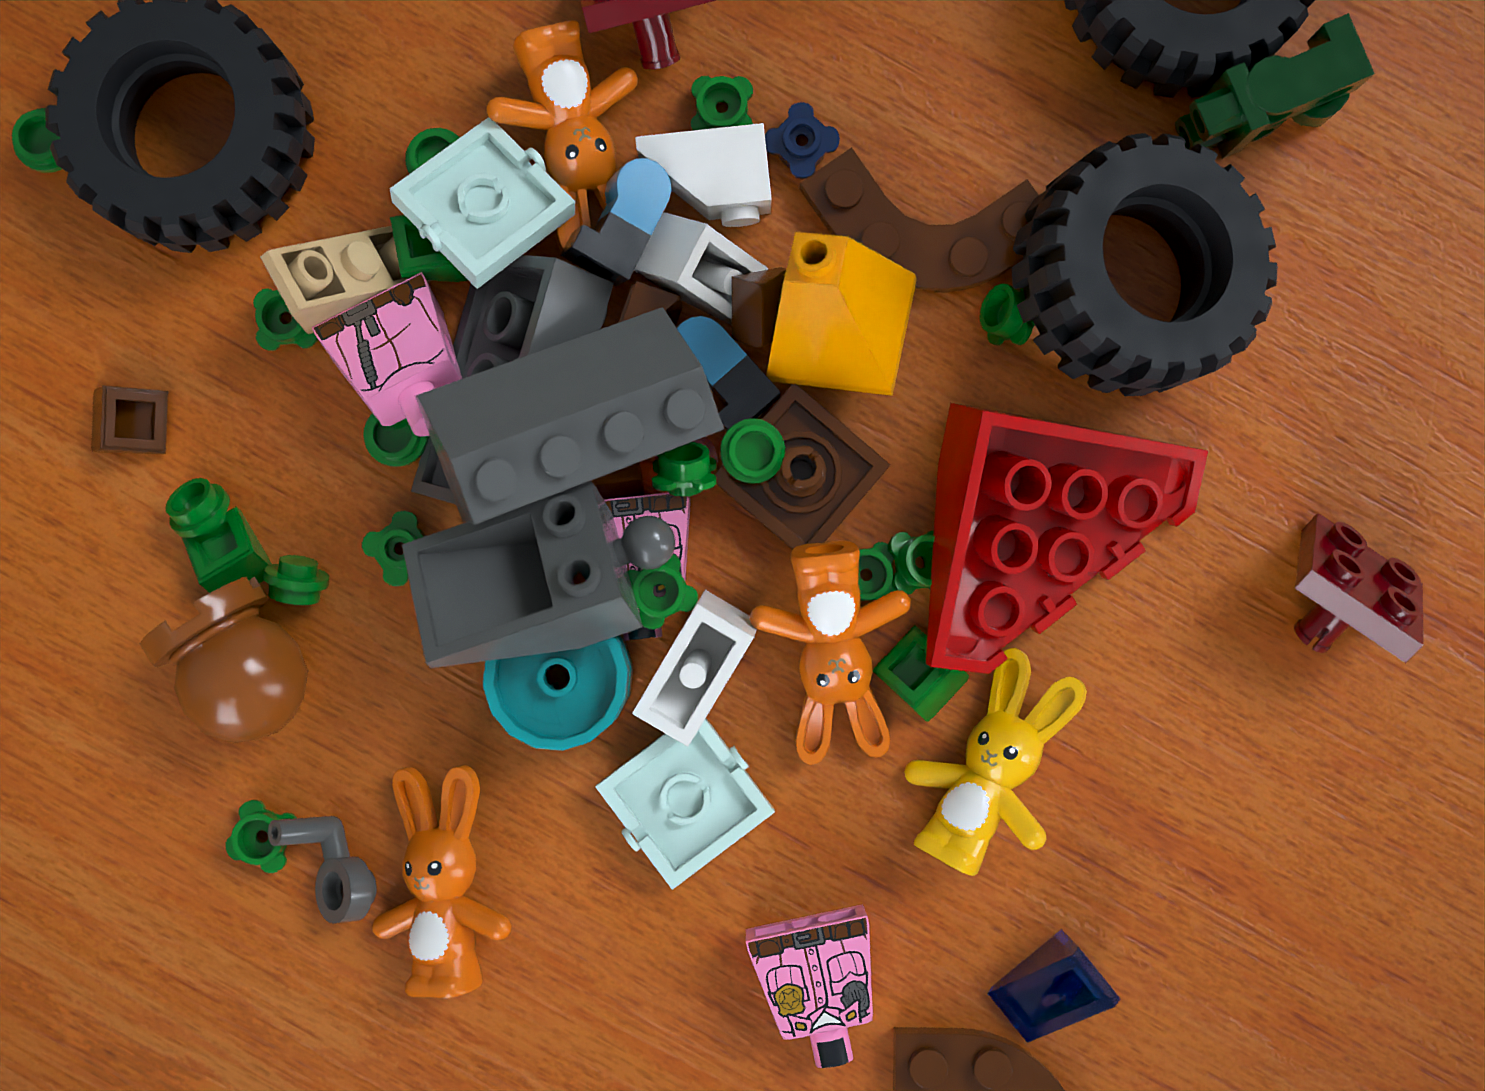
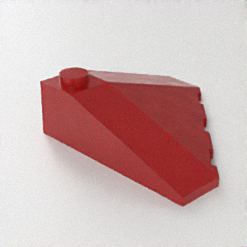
[926,402,1208,674]

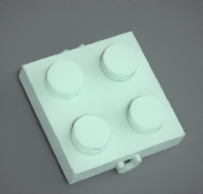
[390,117,575,289]
[595,718,775,890]

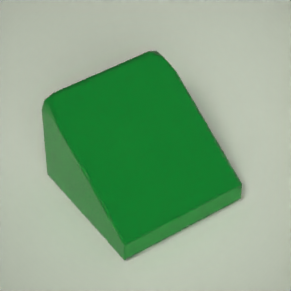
[390,215,469,282]
[182,506,271,593]
[872,625,969,722]

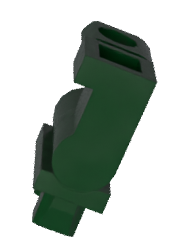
[1175,13,1375,159]

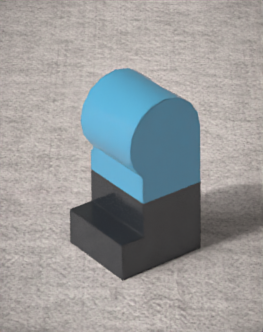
[560,158,672,287]
[677,316,781,432]

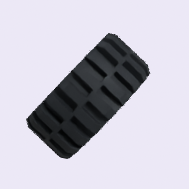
[45,0,315,253]
[1064,0,1315,98]
[1011,133,1278,396]

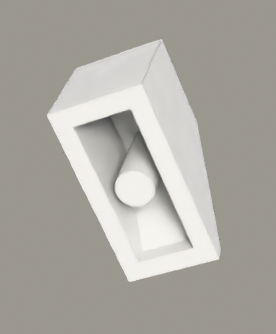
[635,123,772,227]
[634,212,768,325]
[632,590,757,747]

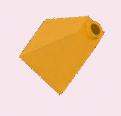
[766,232,917,396]

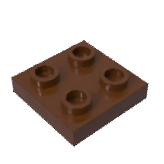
[715,384,891,550]

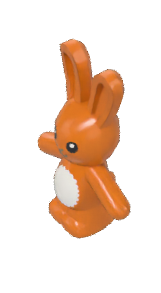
[486,20,638,251]
[750,540,911,765]
[372,765,512,998]

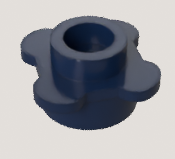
[765,102,840,179]

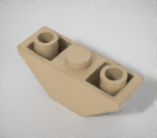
[261,226,433,334]

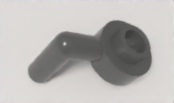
[268,816,377,924]

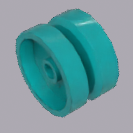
[483,635,633,751]

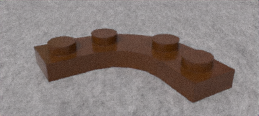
[799,147,1039,293]
[893,1027,1064,1091]

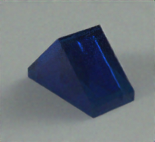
[987,929,1121,1043]

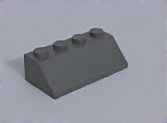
[411,255,614,504]
[415,307,724,525]

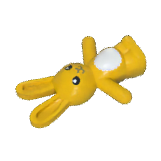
[904,648,1087,876]

